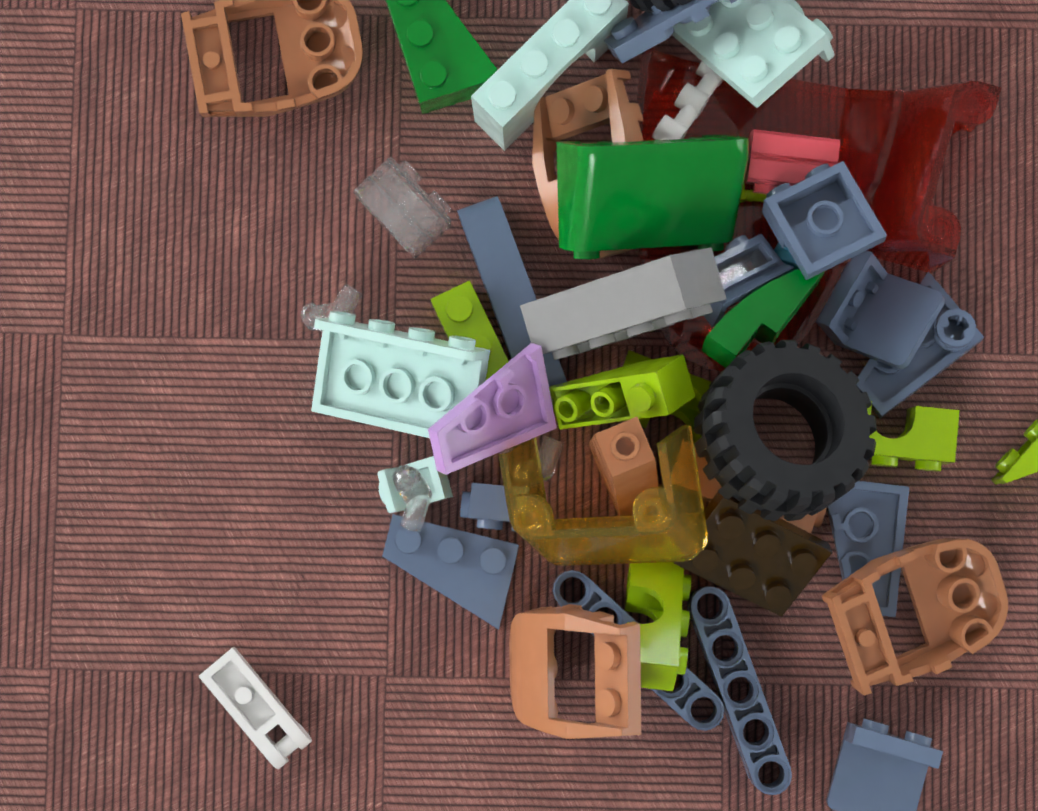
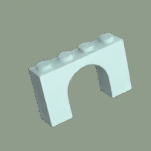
[471,0,629,151]

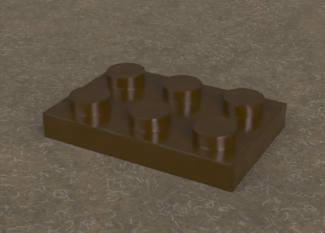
[672,492,833,617]

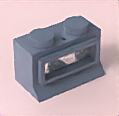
[703,234,795,328]

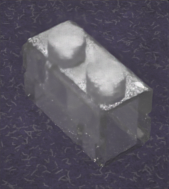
[354,157,452,259]

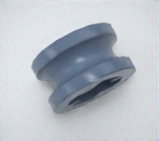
[934,309,976,352]

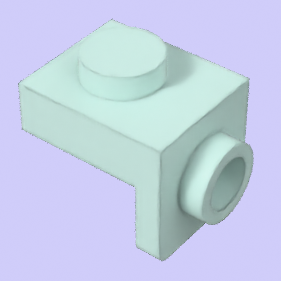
[378,456,453,513]

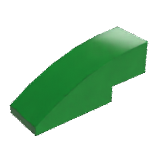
[701,269,825,368]

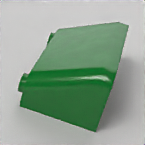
[556,134,749,259]

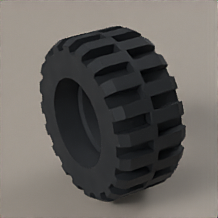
[693,340,877,521]

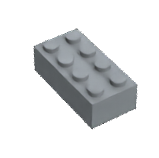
[520,248,727,360]

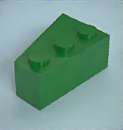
[385,0,497,115]

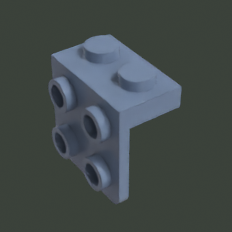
[815,251,945,369]
[826,718,943,811]

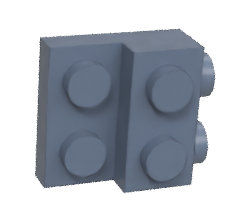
[762,161,887,280]

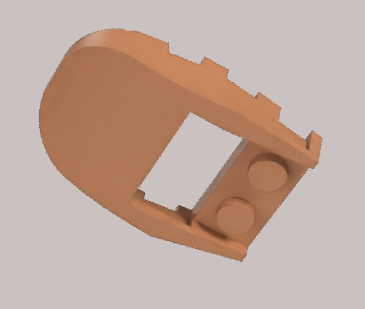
[181,0,363,117]
[532,69,644,259]
[822,538,1008,695]
[509,604,641,739]

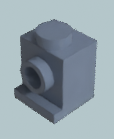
[460,483,524,532]

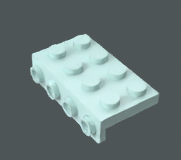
[672,0,835,108]
[311,311,490,438]

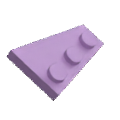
[428,343,557,475]

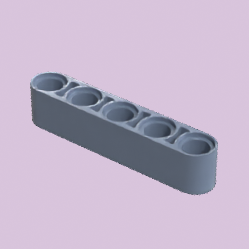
[457,196,567,387]
[552,570,724,731]
[687,586,792,795]

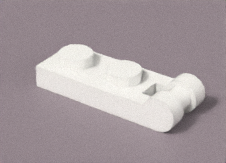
[199,647,312,770]

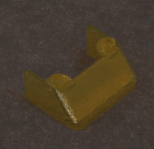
[498,425,708,566]

